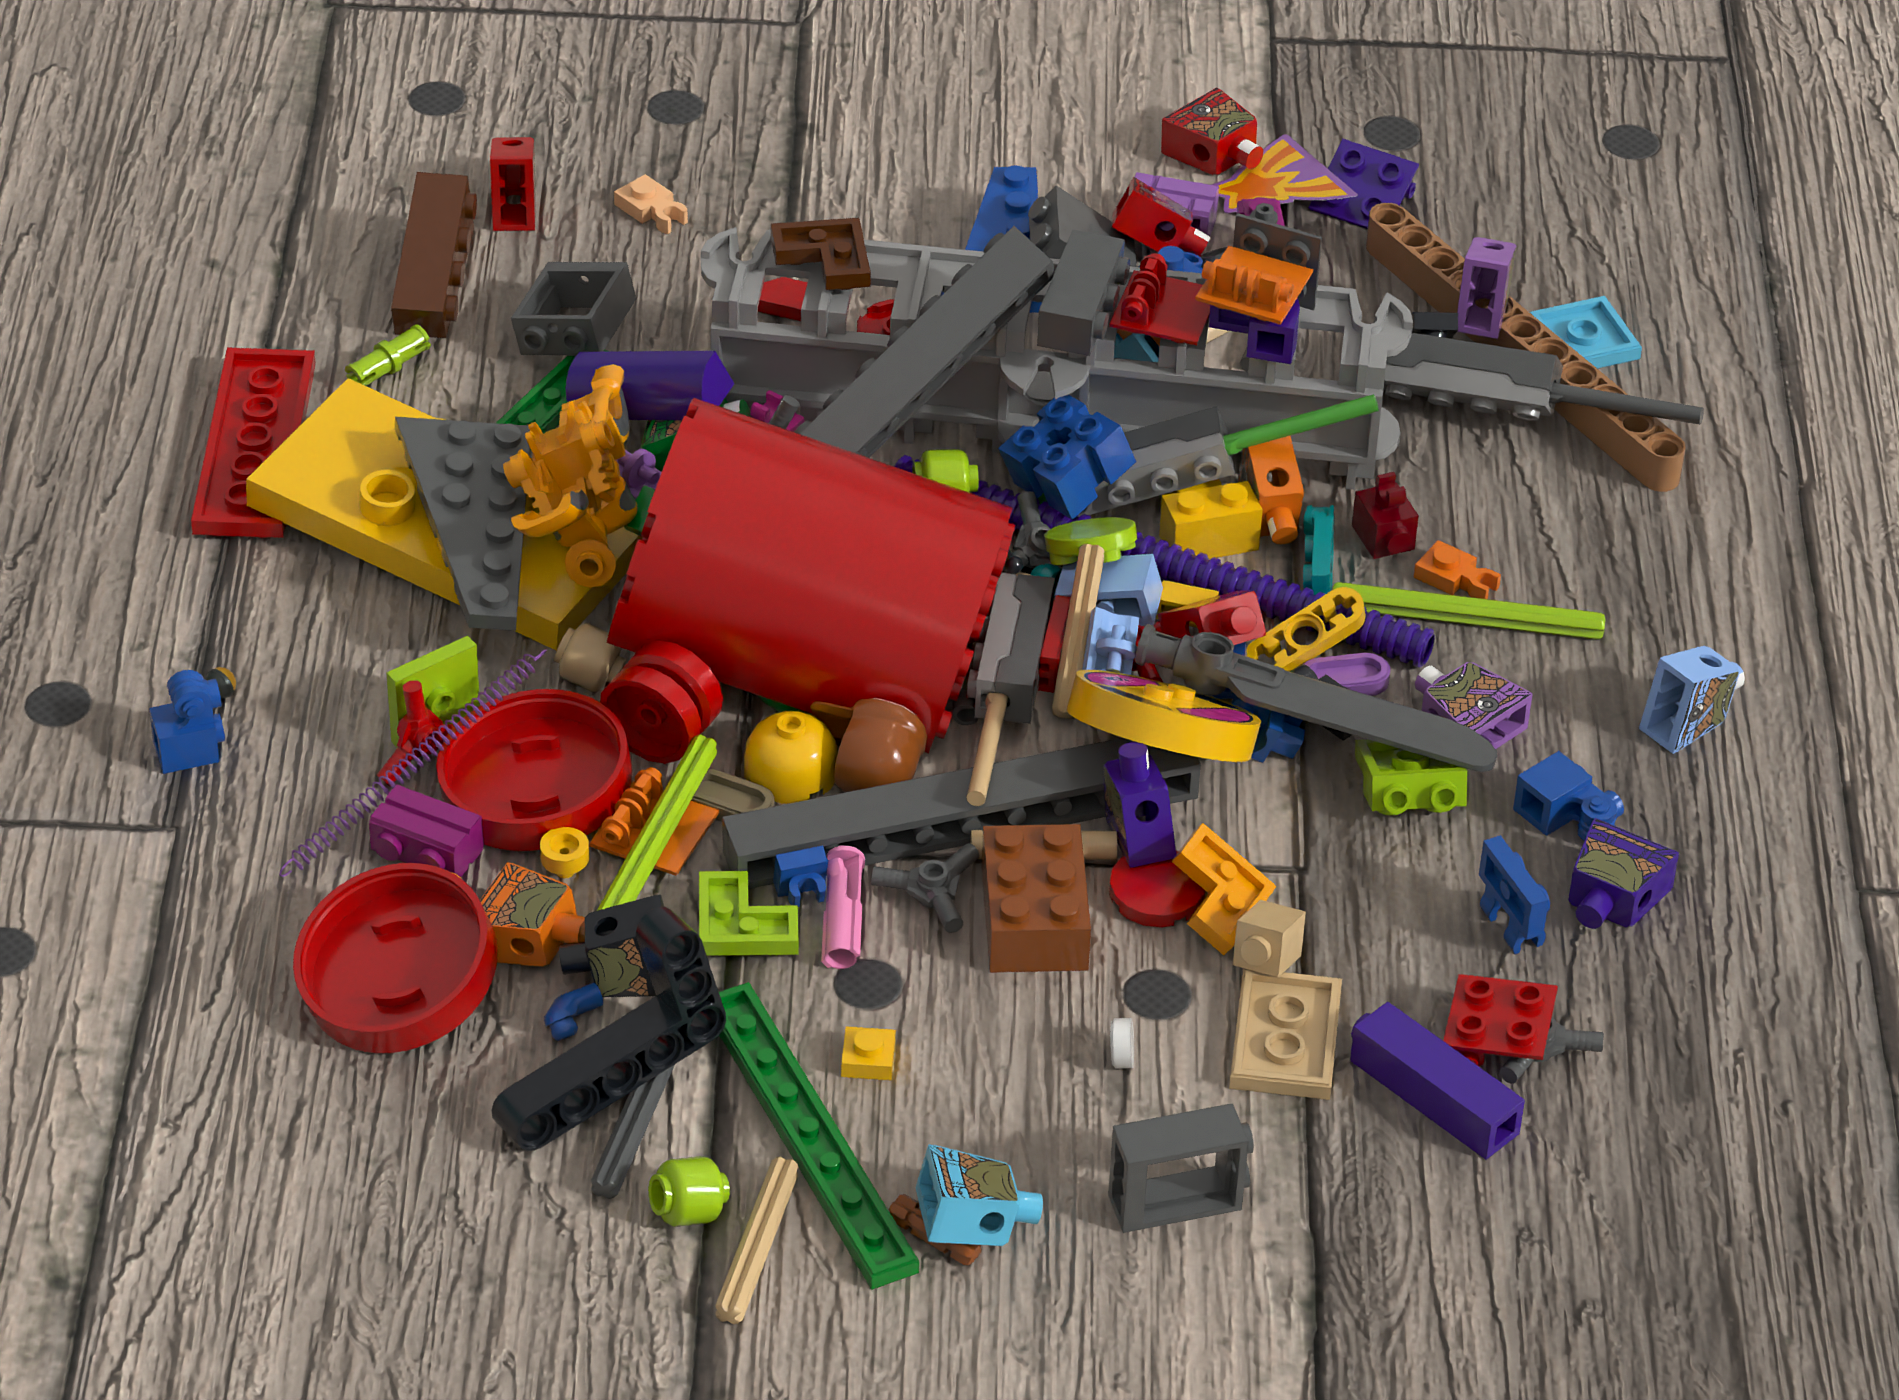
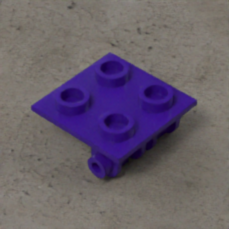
[1308,138,1419,229]

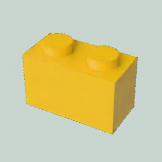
[1159,481,1263,559]

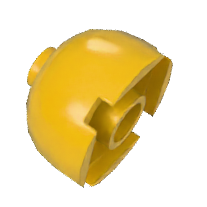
[744,711,838,804]

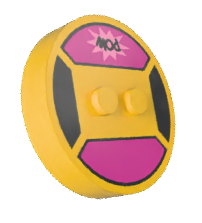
[1066,670,1261,762]

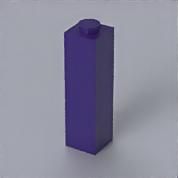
[1350,1001,1525,1160]

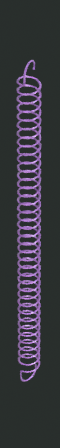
[279,649,547,877]

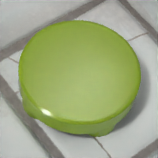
[1044,517,1137,565]

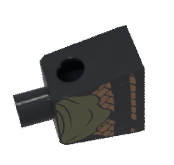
[559,894,664,997]

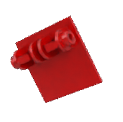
[1109,253,1210,346]
[1443,974,1558,1067]

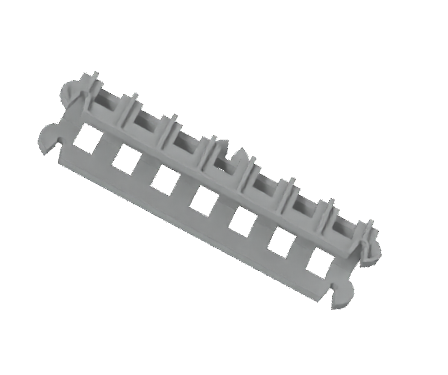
[700,227,1413,489]

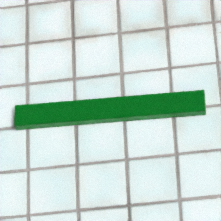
[719,982,919,1290]

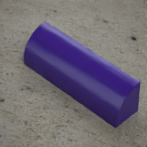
[566,351,734,420]

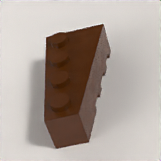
[391,172,477,338]

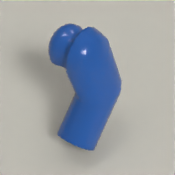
[544,983,603,1041]

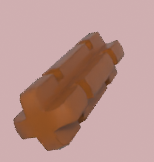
[889,1194,982,1266]

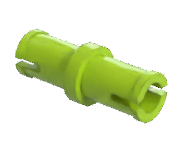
[345,324,431,386]

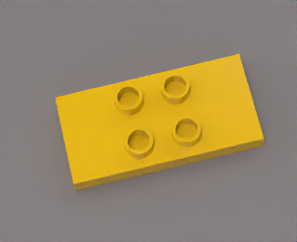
[246,378,643,651]

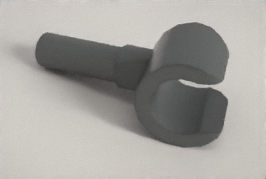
[945,687,978,725]

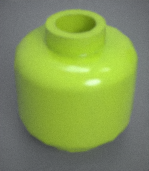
[912,449,979,493]
[648,1156,730,1227]

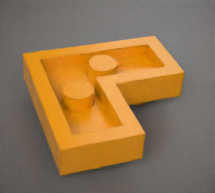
[1172,823,1277,956]

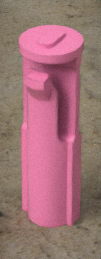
[821,846,865,969]

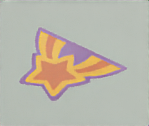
[1212,134,1358,214]

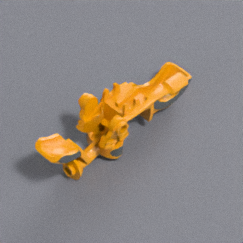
[503,364,638,588]

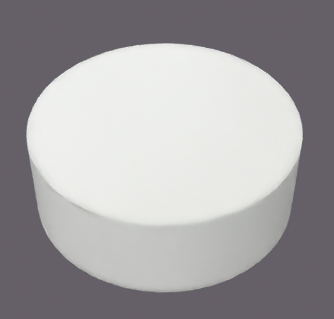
[1110,1018,1134,1069]

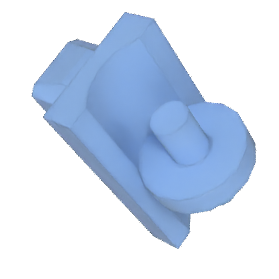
[1082,607,1139,675]

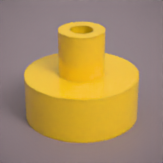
[540,827,589,878]

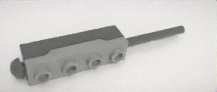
[1383,333,1704,425]

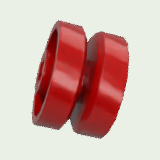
[600,640,723,764]

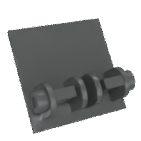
[1233,203,1322,310]

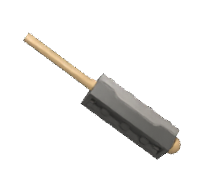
[966,572,1055,806]

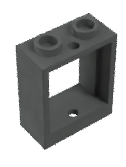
[511,262,636,356]
[1108,1103,1254,1233]

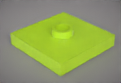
[386,636,480,747]

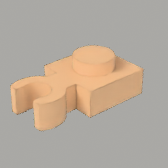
[614,174,688,234]

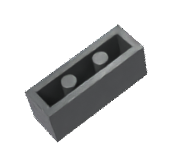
[1037,230,1130,356]

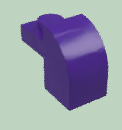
[1209,298,1300,364]

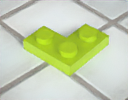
[699,871,799,956]

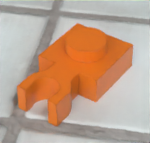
[1414,540,1501,599]

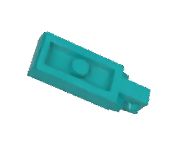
[1303,505,1335,595]

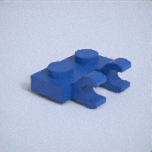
[1479,835,1550,954]

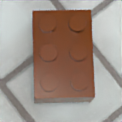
[981,824,1091,973]

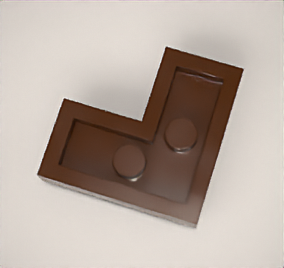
[771,218,871,290]

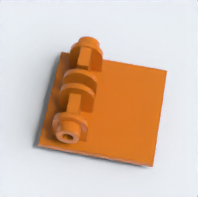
[1195,245,1313,325]
[589,767,719,876]

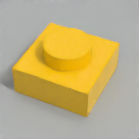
[841,1026,896,1080]

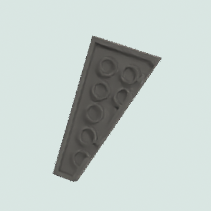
[395,417,530,631]

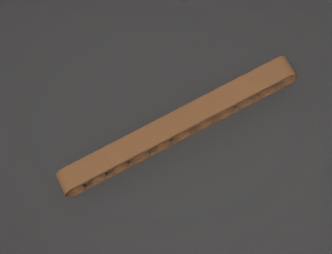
[1366,203,1686,492]

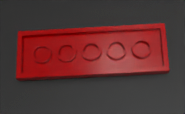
[191,347,316,538]

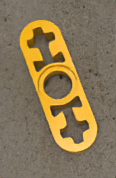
[1247,587,1366,672]

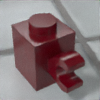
[1352,472,1419,559]

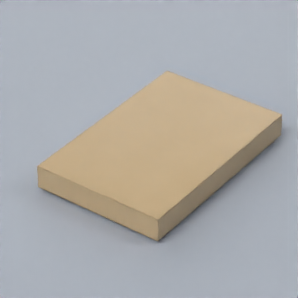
[1229,968,1342,1100]

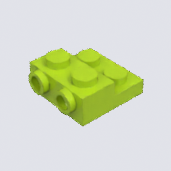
[1355,739,1467,815]

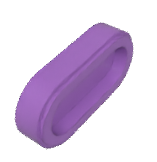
[1303,653,1390,696]

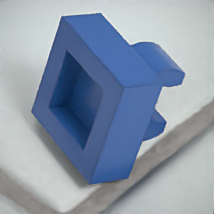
[773,845,828,907]

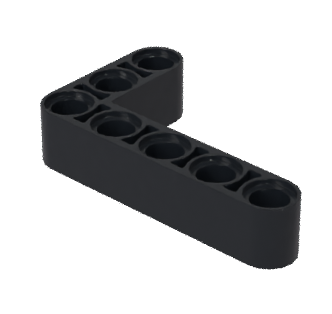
[491,907,726,1151]

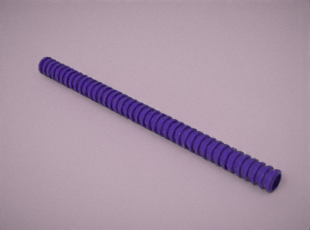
[894,455,1435,668]

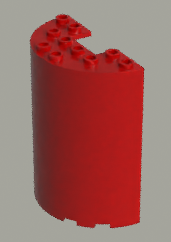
[606,398,1016,754]

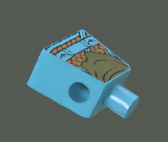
[915,1144,1043,1246]

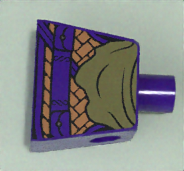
[1103,742,1176,868]
[1568,818,1679,929]

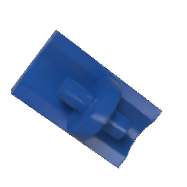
[1231,696,1305,763]

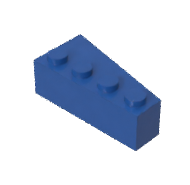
[965,165,1042,313]

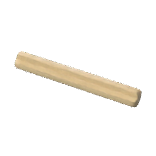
[1052,544,1104,719]
[715,1156,798,1324]

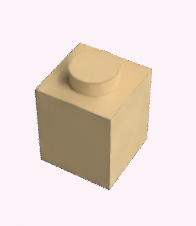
[1233,899,1306,978]

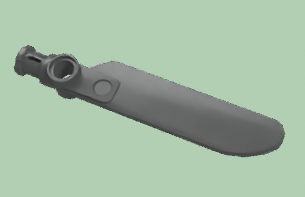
[1135,624,1497,772]

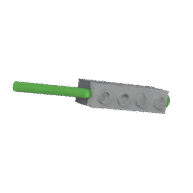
[1037,394,1379,517]

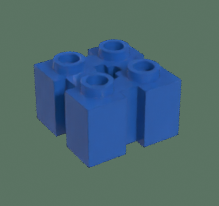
[998,394,1136,520]

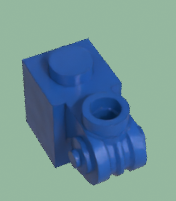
[149,670,225,774]
[1513,751,1624,841]

